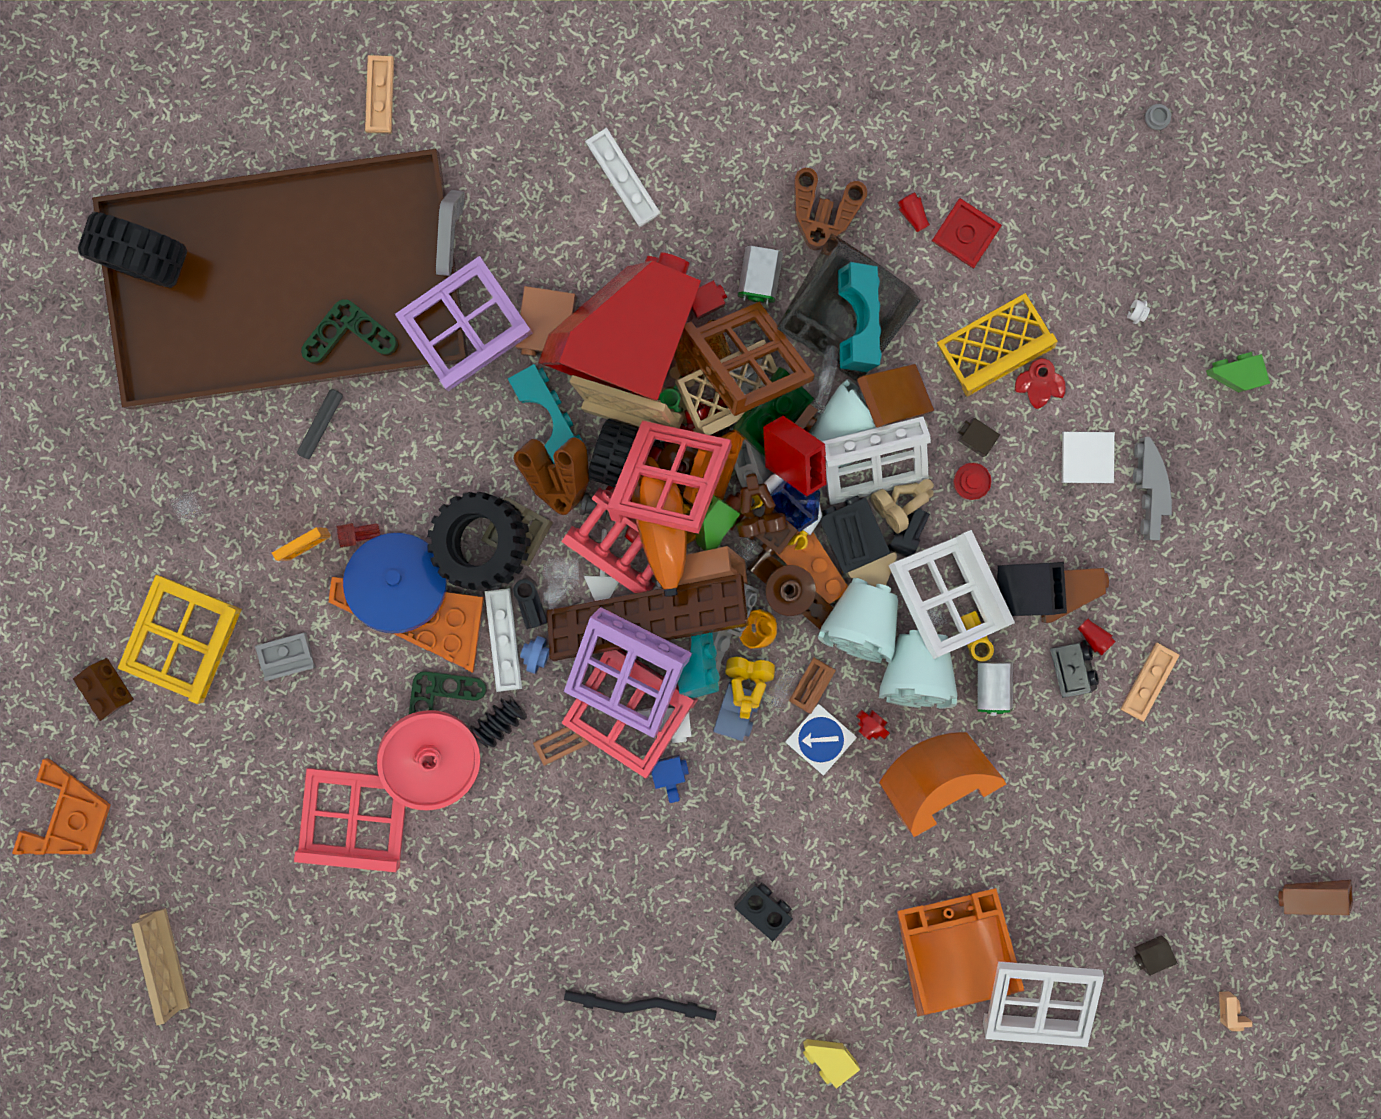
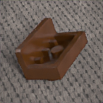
[73,658,134,721]

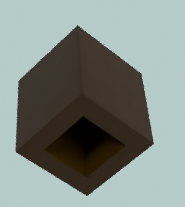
[957,418,1000,457]
[1133,935,1178,976]

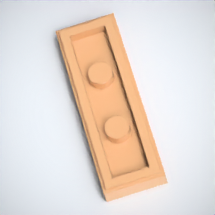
[365,55,394,134]
[1120,643,1180,722]

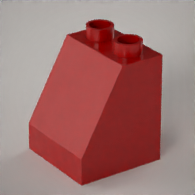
[538,252,701,401]

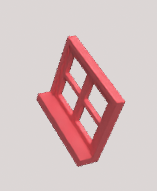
[607,421,732,534]
[562,649,698,779]
[294,768,406,872]

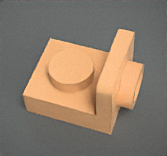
[1219,991,1252,1031]

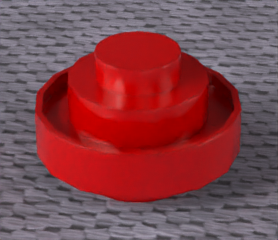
[953,463,992,500]
[856,709,890,741]

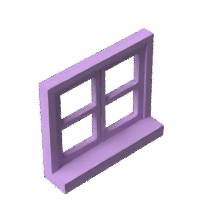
[395,256,533,391]
[564,607,692,738]

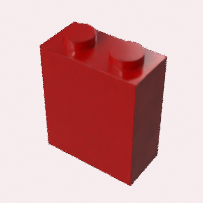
[763,416,826,496]

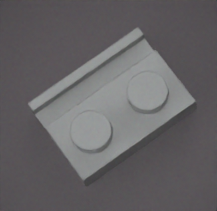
[255,632,316,681]

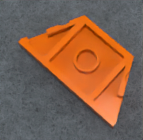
[682,430,744,506]

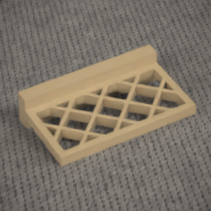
[675,339,777,435]
[570,375,684,429]
[132,908,190,1026]

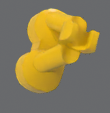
[725,657,775,719]

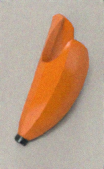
[632,456,687,597]

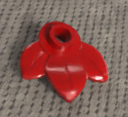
[1015,358,1066,409]

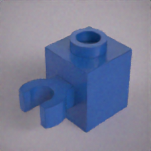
[652,754,689,803]

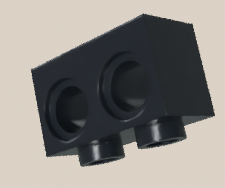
[734,881,793,942]

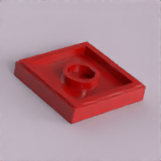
[932,198,1002,269]

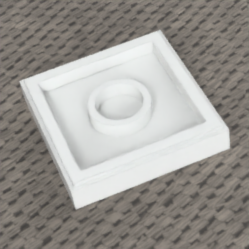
[1062,432,1115,483]

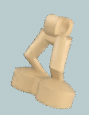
[871,479,934,533]

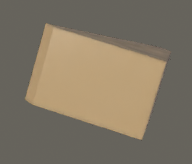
[847,552,897,587]

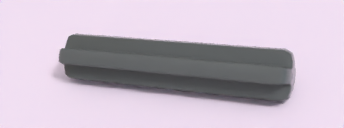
[297,389,343,459]

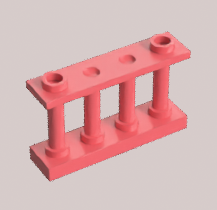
[561,487,655,593]

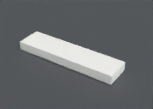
[585,128,661,228]
[485,588,522,692]

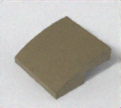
[481,496,553,567]

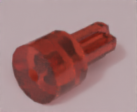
[336,523,380,548]

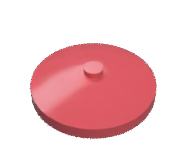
[377,710,480,810]

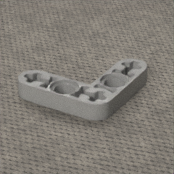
[436,190,465,276]

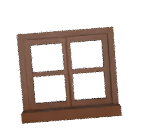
[680,302,815,416]

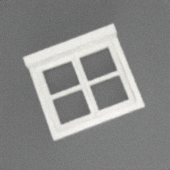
[822,417,931,505]
[889,530,1015,659]
[983,962,1104,1047]

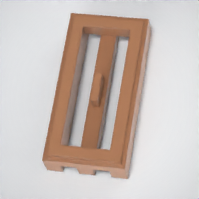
[789,657,836,714]
[533,727,590,766]

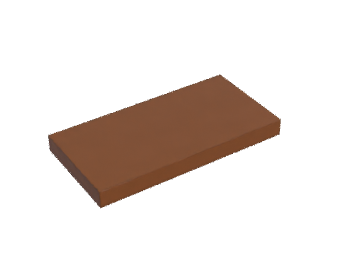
[857,364,934,428]

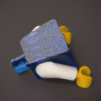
[751,474,822,550]

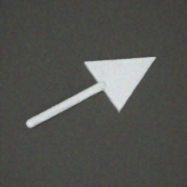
[584,529,619,601]

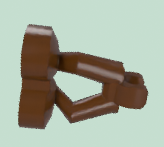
[736,473,788,537]

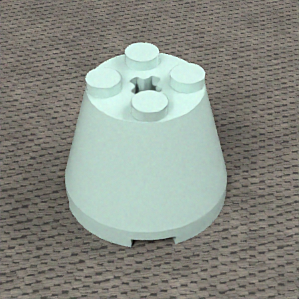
[809,379,890,468]
[818,578,898,663]
[879,630,957,709]

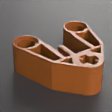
[794,168,867,250]
[513,437,590,515]

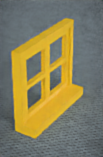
[117,575,242,704]

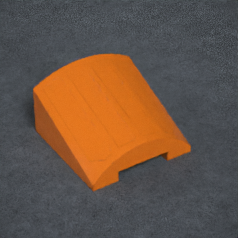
[879,732,1006,837]
[897,888,1024,1017]

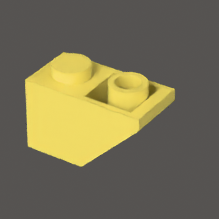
[803,1039,860,1089]

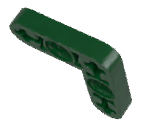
[301,299,398,364]
[408,671,487,715]

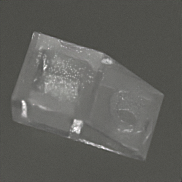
[543,558,580,609]

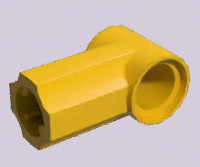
[960,611,994,661]

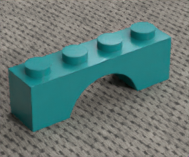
[838,262,882,372]
[508,364,584,464]
[678,632,720,698]

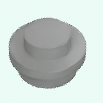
[1145,104,1171,130]

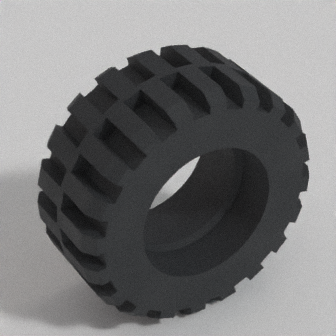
[78,212,187,288]
[427,492,531,591]

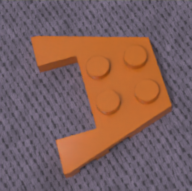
[12,758,111,855]

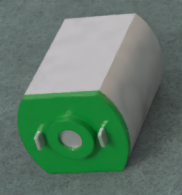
[737,246,783,305]
[978,662,1013,716]

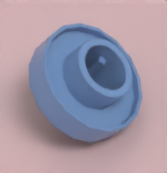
[520,636,549,674]

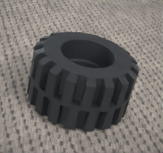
[588,418,639,488]

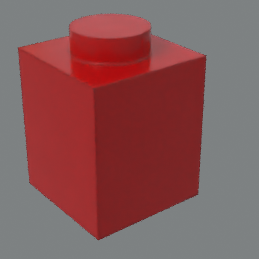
[691,280,727,320]

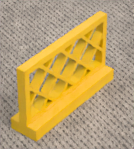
[937,293,1058,397]

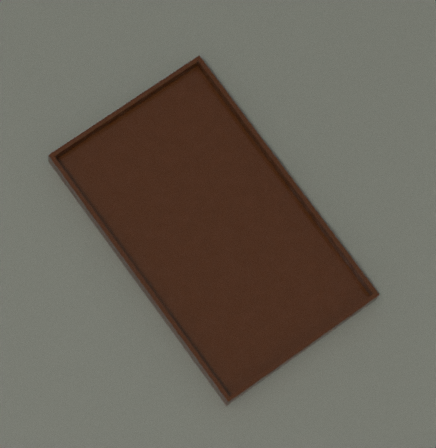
[92,149,468,409]

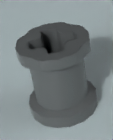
[580,493,608,521]

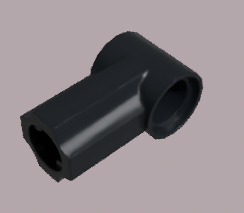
[888,508,930,558]
[513,577,547,629]

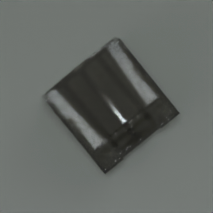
[777,233,921,382]

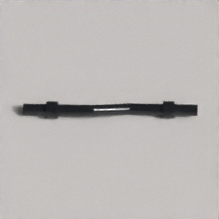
[564,990,717,1021]

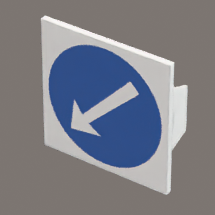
[785,704,857,776]

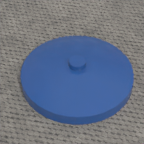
[343,533,447,634]

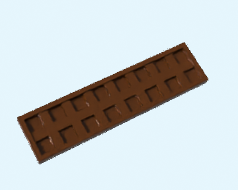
[547,574,748,661]

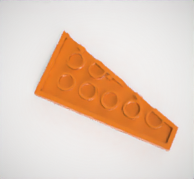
[328,577,484,673]

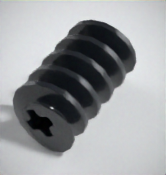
[470,695,527,748]

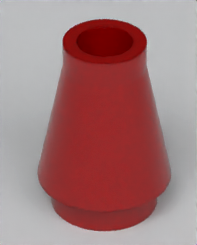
[897,192,930,232]
[1077,618,1116,656]

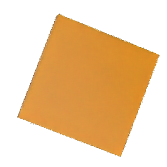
[272,527,331,561]

